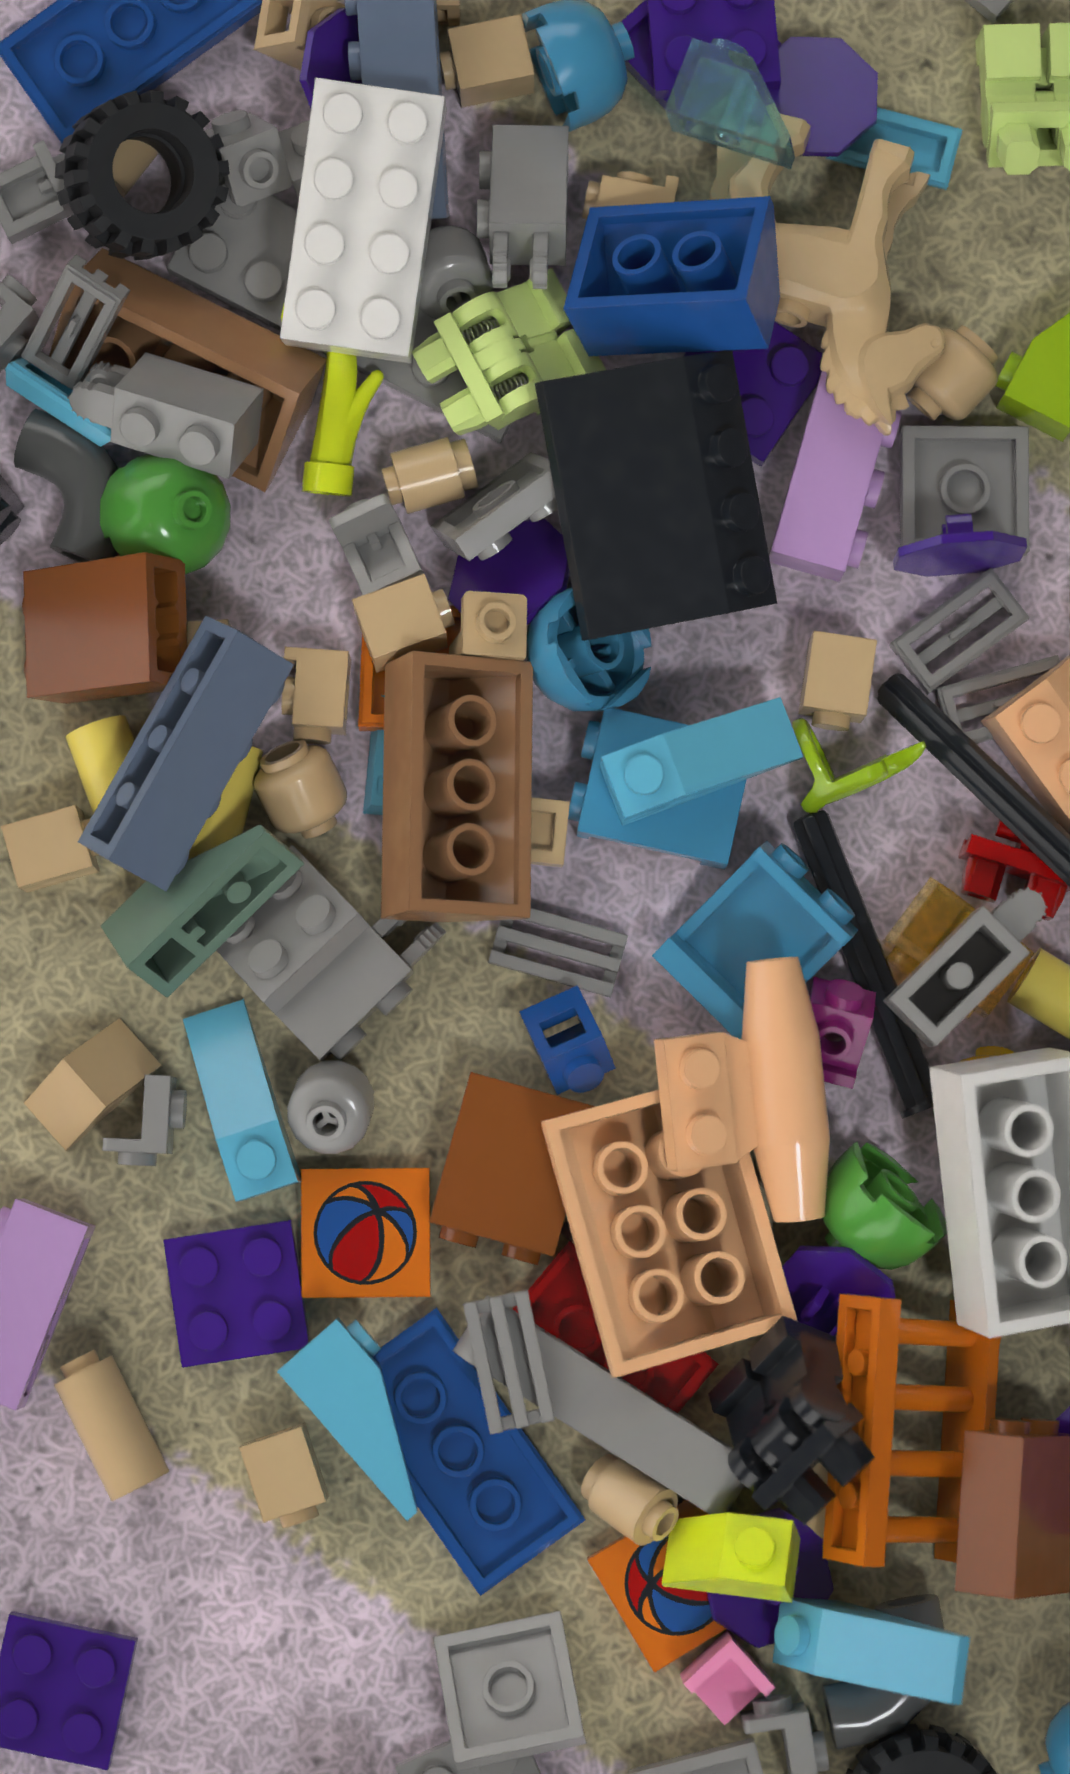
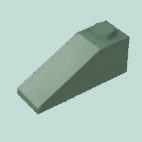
[101,824,304,998]

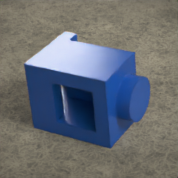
[519,985,616,1095]

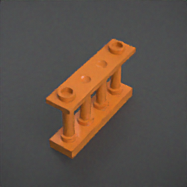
[822,1294,1001,1567]

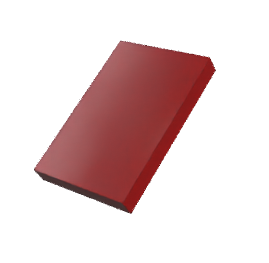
[512,1241,719,1413]

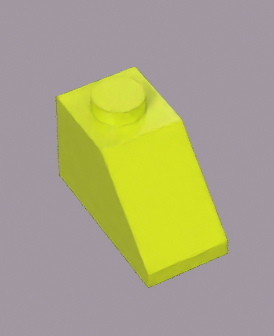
[662,1512,801,1603]

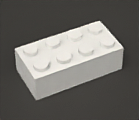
[280,78,447,363]
[929,1047,1070,1338]

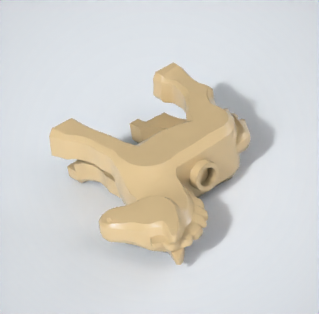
[699,112,945,436]

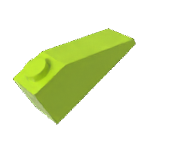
[995,313,1070,442]

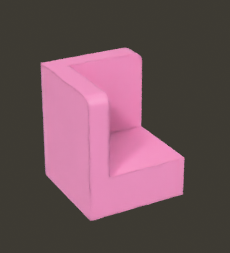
[680,1630,776,1726]

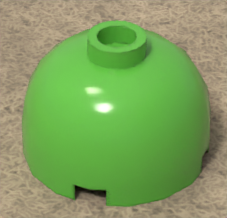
[100,453,231,575]
[822,1142,947,1270]

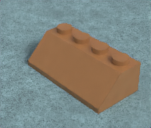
[49,248,326,492]
[381,651,533,922]

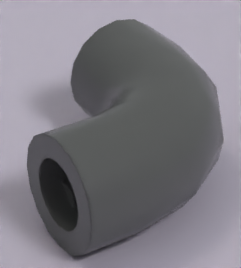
[14,408,118,562]
[823,1594,944,1750]

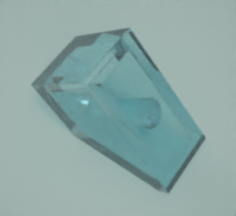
[665,38,795,169]

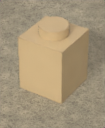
[440,14,534,108]
[352,574,455,673]
[798,631,877,731]
[1,805,100,893]
[239,1422,329,1528]

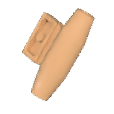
[654,956,830,1222]

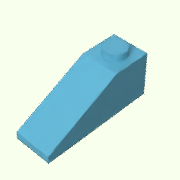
[600,697,804,826]
[183,999,301,1202]
[277,1317,417,1521]
[772,1597,970,1705]

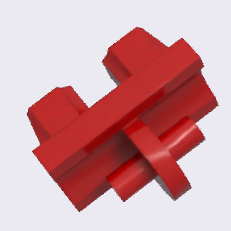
[958,819,1070,921]

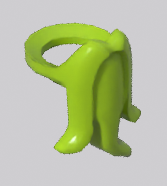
[792,718,926,813]

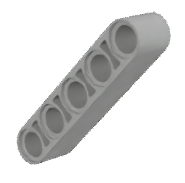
[453,1295,745,1515]

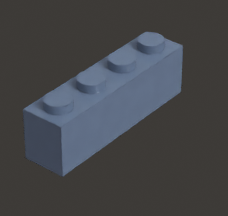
[345,0,450,219]
[78,616,294,891]

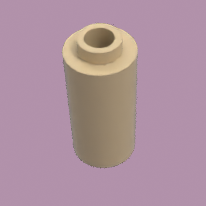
[54,1349,170,1501]

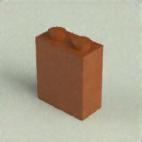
[22,552,188,704]
[429,1072,595,1265]
[955,1417,1070,1600]

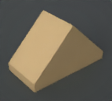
[24,1018,163,1151]

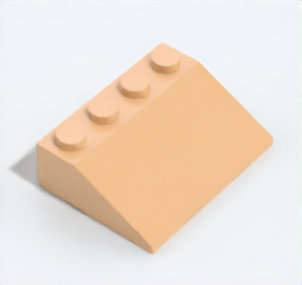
[541,1089,797,1378]

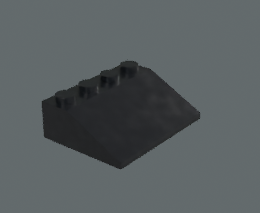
[535,350,777,641]

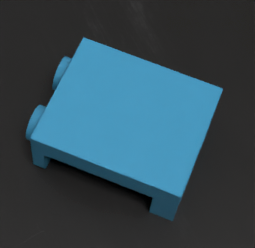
[568,708,747,870]
[652,841,858,1039]

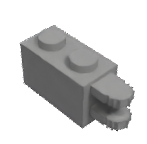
[477,125,569,289]
[67,352,264,479]
[883,887,1048,1047]
[275,918,446,1061]

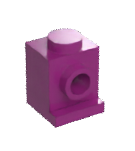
[809,977,876,1089]

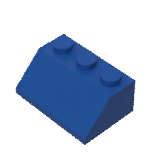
[563,196,780,356]

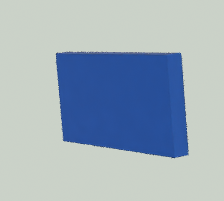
[0,0,262,144]
[373,1307,586,1596]

